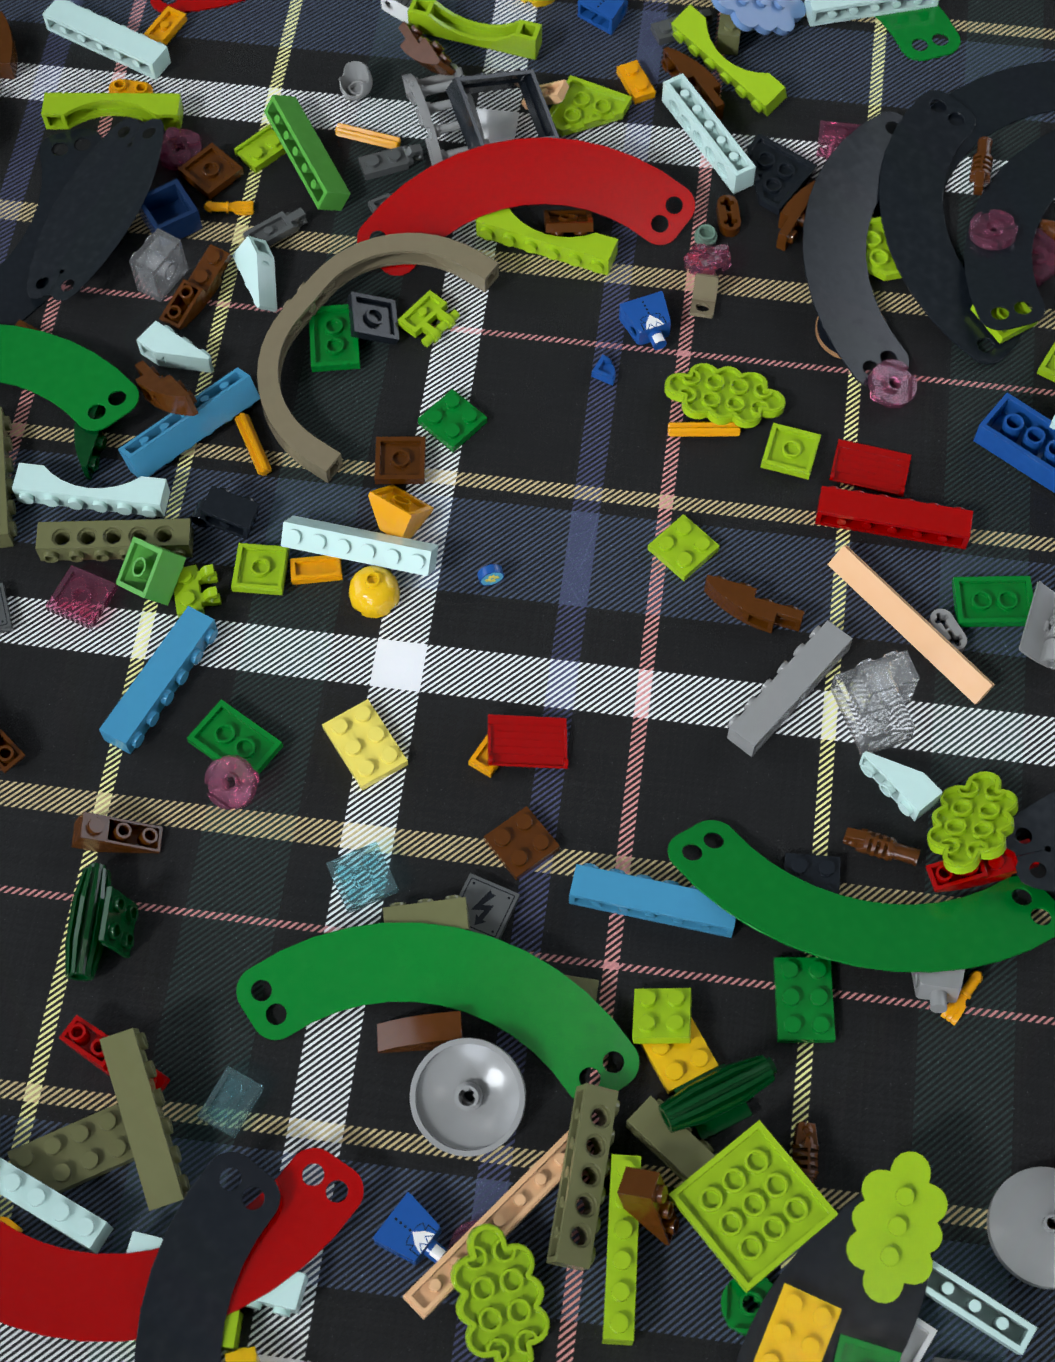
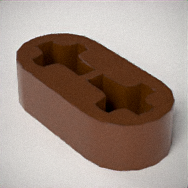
[716,195,741,237]

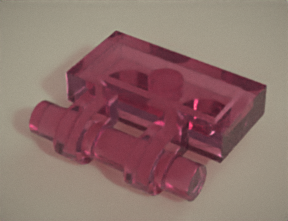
[816,121,860,160]

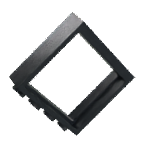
[446,68,559,150]

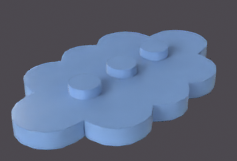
[711,0,806,36]

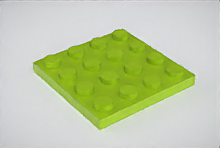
[669,1120,838,1293]

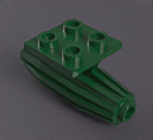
[65,863,138,981]
[658,1054,777,1140]

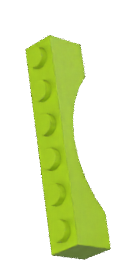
[407,0,542,60]
[671,4,787,116]
[41,92,184,130]
[476,208,618,275]
[602,1154,641,1346]

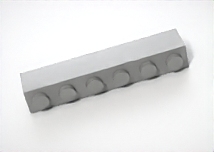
[727,620,853,757]

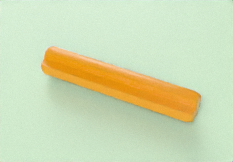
[335,123,401,149]
[235,412,272,476]
[668,422,741,437]

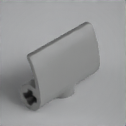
[1019,581,1055,670]

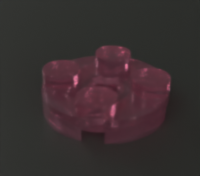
[159,127,203,171]
[969,209,1018,250]
[684,244,732,275]
[868,359,917,408]
[205,755,259,810]

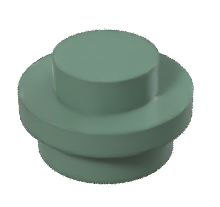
[694,224,718,247]

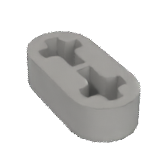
[928,609,967,653]

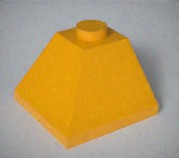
[368,484,434,539]

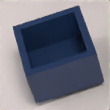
[139,179,203,248]

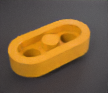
[109,79,154,93]

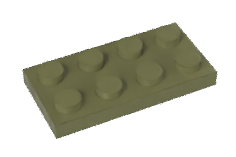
[7,1104,135,1194]

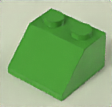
[115,536,186,606]

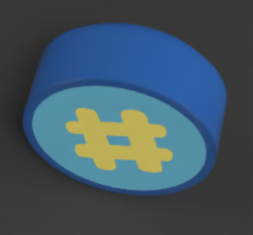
[477,564,504,586]

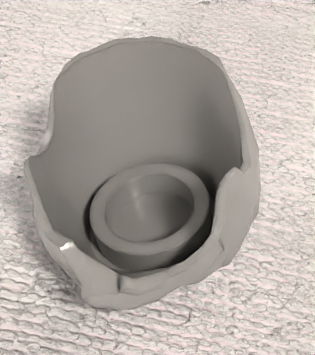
[339,61,373,101]

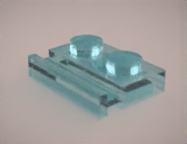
[197,1066,264,1138]

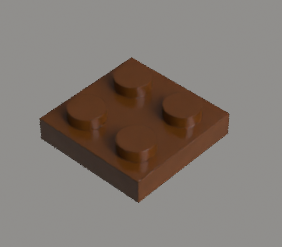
[178,143,244,200]
[544,209,593,236]
[374,436,426,484]
[484,806,560,881]

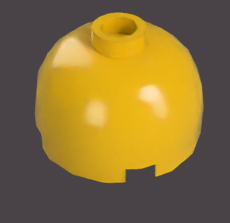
[349,565,400,618]

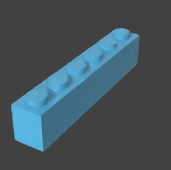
[118,367,260,478]
[99,606,218,754]
[569,863,736,938]

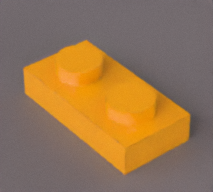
[144,6,187,45]
[616,60,656,104]

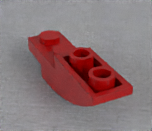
[925,839,1039,892]
[59,1015,171,1091]

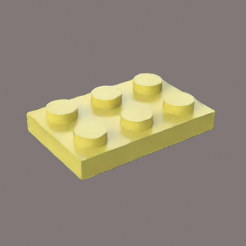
[322,699,408,791]

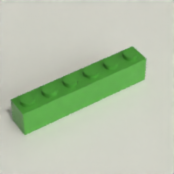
[264,95,351,211]

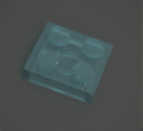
[326,842,399,914]

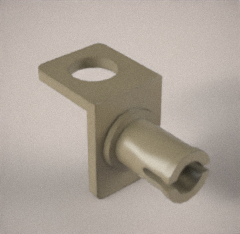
[689,268,719,318]

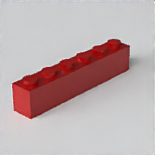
[815,486,973,549]

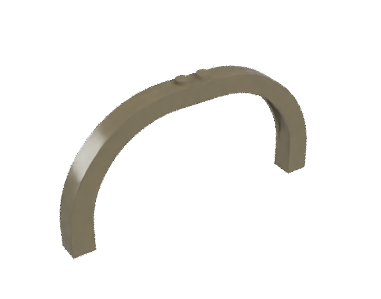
[257,233,499,483]

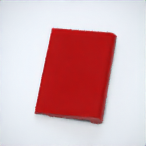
[829,439,912,496]
[487,714,568,769]

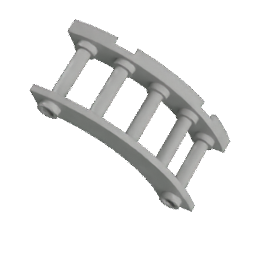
[402,63,490,166]

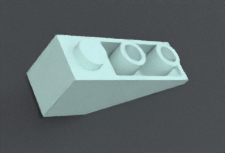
[232,236,277,312]
[136,321,214,373]
[859,751,943,821]

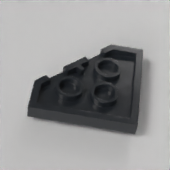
[746,133,817,216]

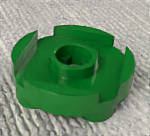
[720,1277,773,1336]

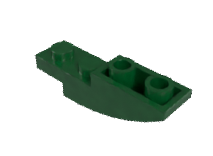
[74,394,112,480]

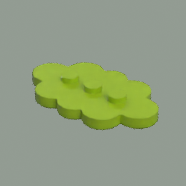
[664,363,786,428]
[927,771,1018,874]
[846,1151,948,1303]
[450,1224,550,1362]

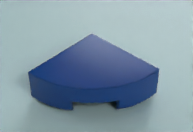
[591,354,616,386]

